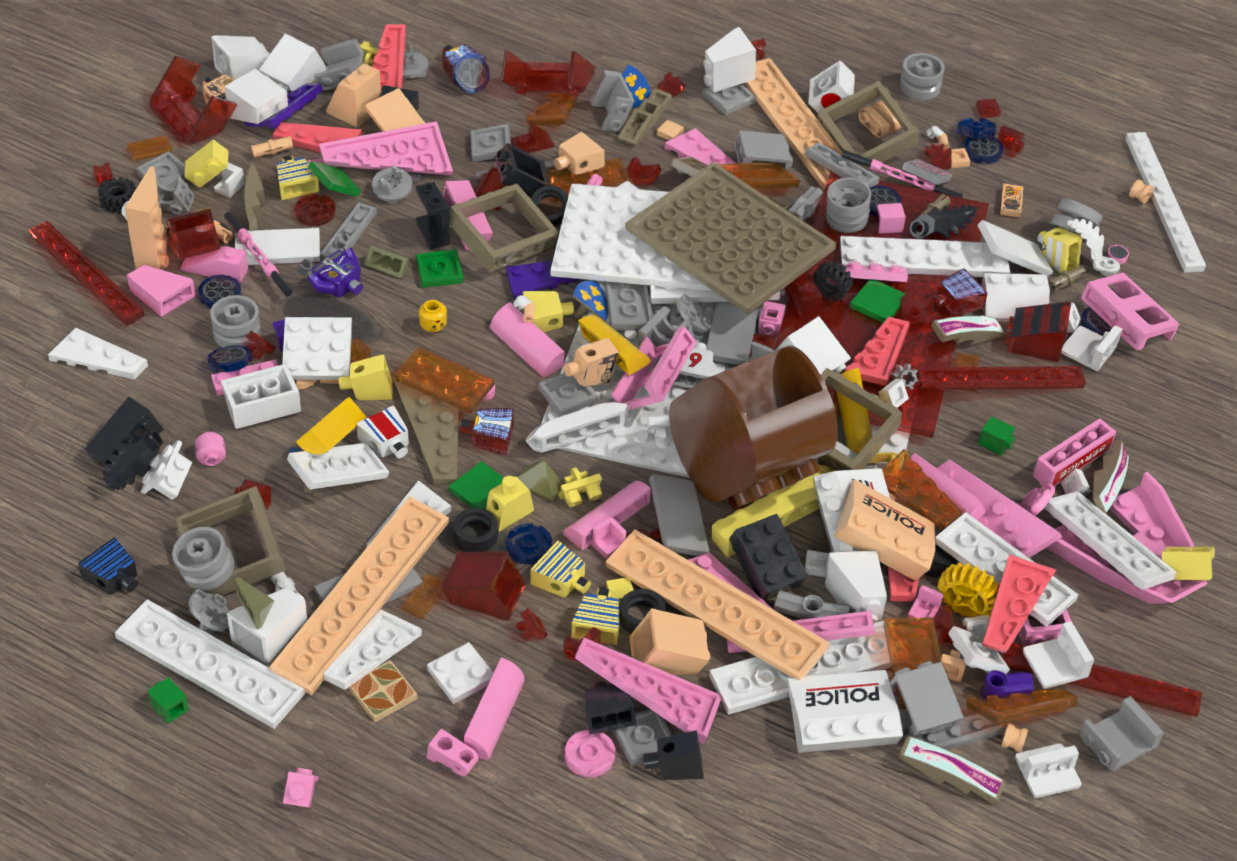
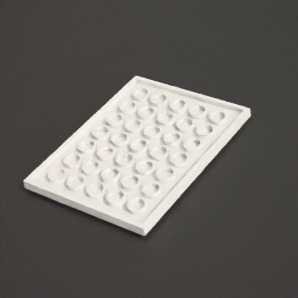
[551,184,713,291]

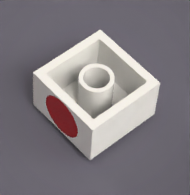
[809,61,855,112]

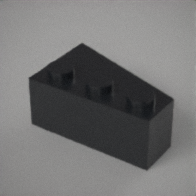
[84,396,164,466]

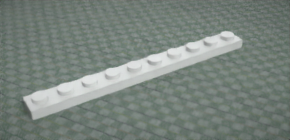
[1125,132,1206,273]

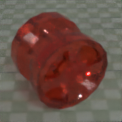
[92,162,113,186]

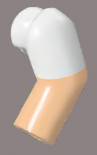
[926,126,949,150]
[514,295,535,323]

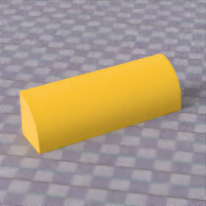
[578,315,651,375]
[836,368,872,454]
[296,397,366,455]

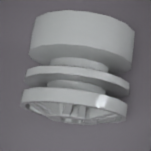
[826,178,871,233]

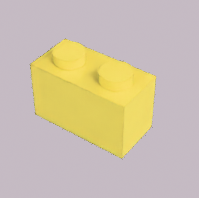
[184,139,228,188]

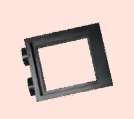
[495,143,551,198]

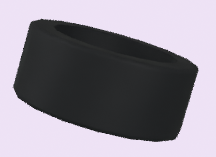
[531,185,568,226]
[453,508,498,553]
[619,589,665,634]

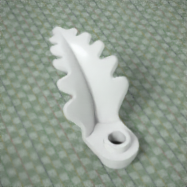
[1067,219,1120,277]

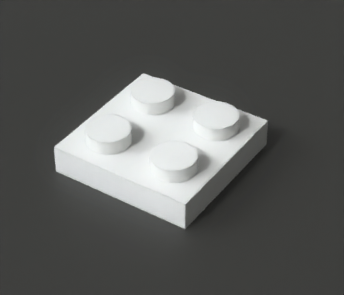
[948,626,1010,674]
[427,642,494,704]

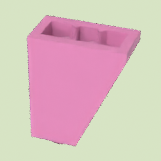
[127,265,196,317]

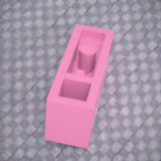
[180,246,248,283]

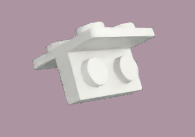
[140,440,192,500]
[1015,744,1082,798]

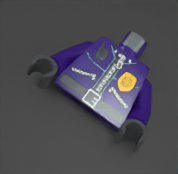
[297,232,363,298]

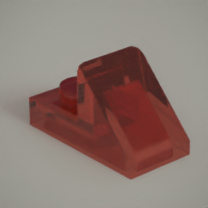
[511,122,554,153]

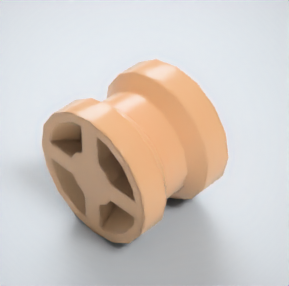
[1129,179,1154,204]
[1001,723,1028,753]

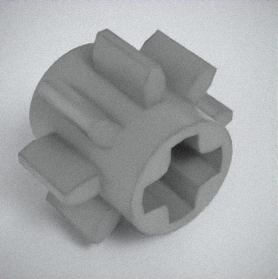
[890,363,919,390]

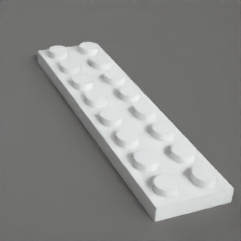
[840,236,1010,277]
[115,600,305,729]
[709,619,910,715]

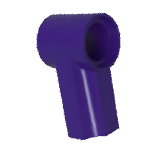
[981,670,1034,703]

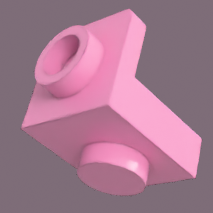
[907,585,944,629]
[283,768,319,807]

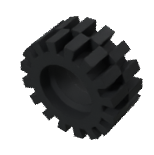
[98,177,136,214]
[811,261,853,302]

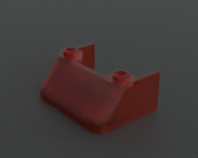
[500,50,595,96]
[149,55,237,145]

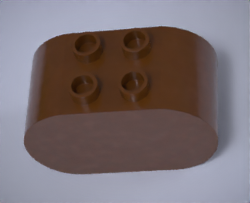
[669,346,838,507]

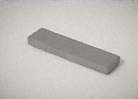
[805,142,879,188]
[320,202,377,260]
[903,709,1006,750]

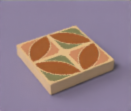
[348,660,418,723]

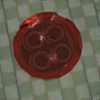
[295,194,336,226]

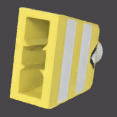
[1037,227,1082,274]

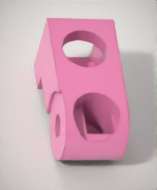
[427,729,479,776]

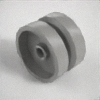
[899,53,945,100]
[1049,197,1103,243]
[210,295,261,349]
[172,527,235,590]

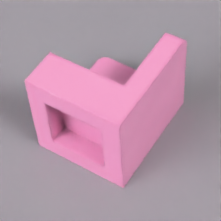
[877,203,905,234]
[592,517,626,560]

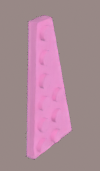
[319,121,453,175]
[937,460,1062,558]
[575,638,722,745]

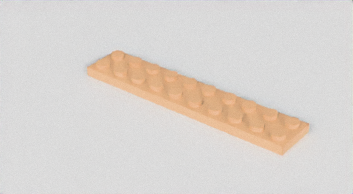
[743,58,843,191]
[269,496,449,696]
[606,529,829,680]

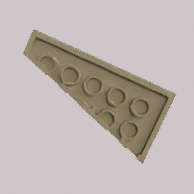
[393,378,460,485]

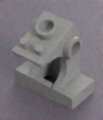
[155,171,194,215]
[638,306,695,346]

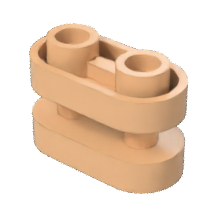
[858,101,901,138]

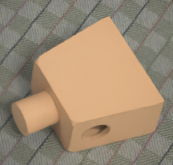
[554,132,605,175]

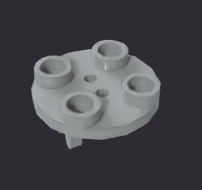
[403,45,428,80]
[372,165,413,205]
[675,294,712,333]
[188,589,230,634]

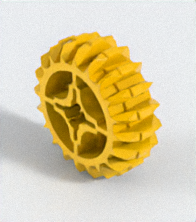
[937,562,999,618]

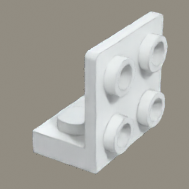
[1060,326,1122,371]
[1023,621,1094,689]

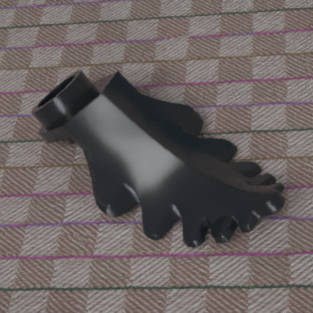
[910,204,978,239]
[102,430,163,490]

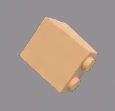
[326,63,381,128]
[629,609,710,676]

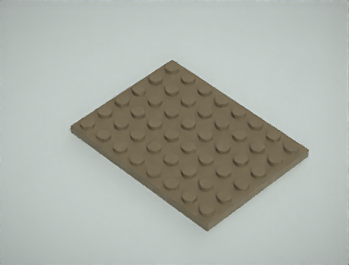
[625,162,836,315]

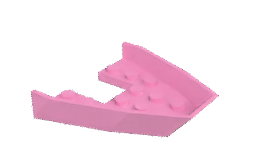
[1046,472,1208,604]

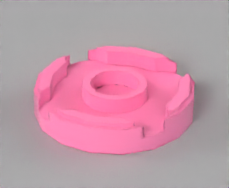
[1019,481,1055,516]
[565,730,615,777]

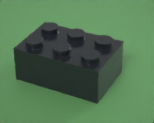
[729,514,809,600]

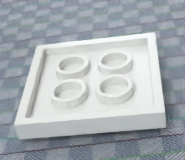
[282,317,352,380]

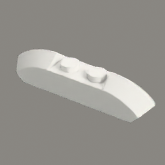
[525,402,630,453]

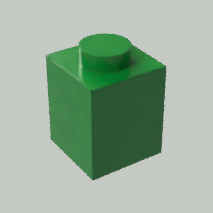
[978,416,1016,456]
[147,677,189,724]

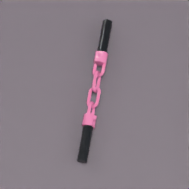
[842,150,963,202]
[224,212,292,297]

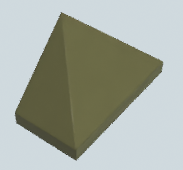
[364,245,409,279]
[516,460,563,502]
[235,577,275,630]

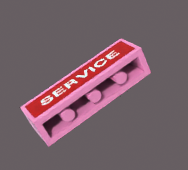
[1033,418,1116,486]

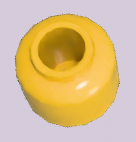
[419,300,447,332]

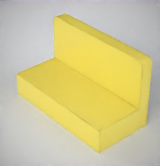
[1162,547,1215,580]

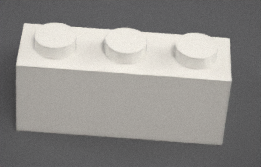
[980,273,1050,322]
[221,364,301,429]

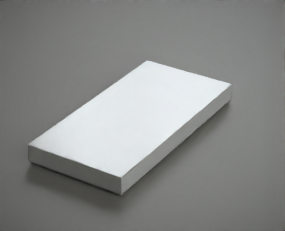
[978,220,1053,277]
[235,228,320,265]
[287,443,389,490]

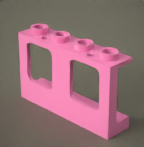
[1081,273,1180,351]
[611,326,697,410]

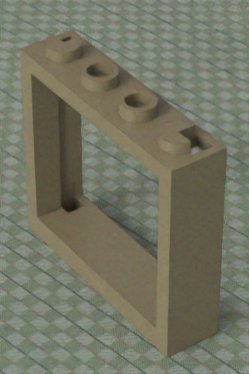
[817,81,920,170]
[449,184,560,272]
[818,368,902,471]
[175,486,287,596]

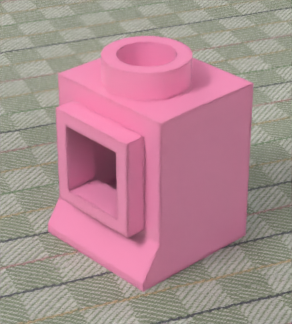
[758,301,786,338]

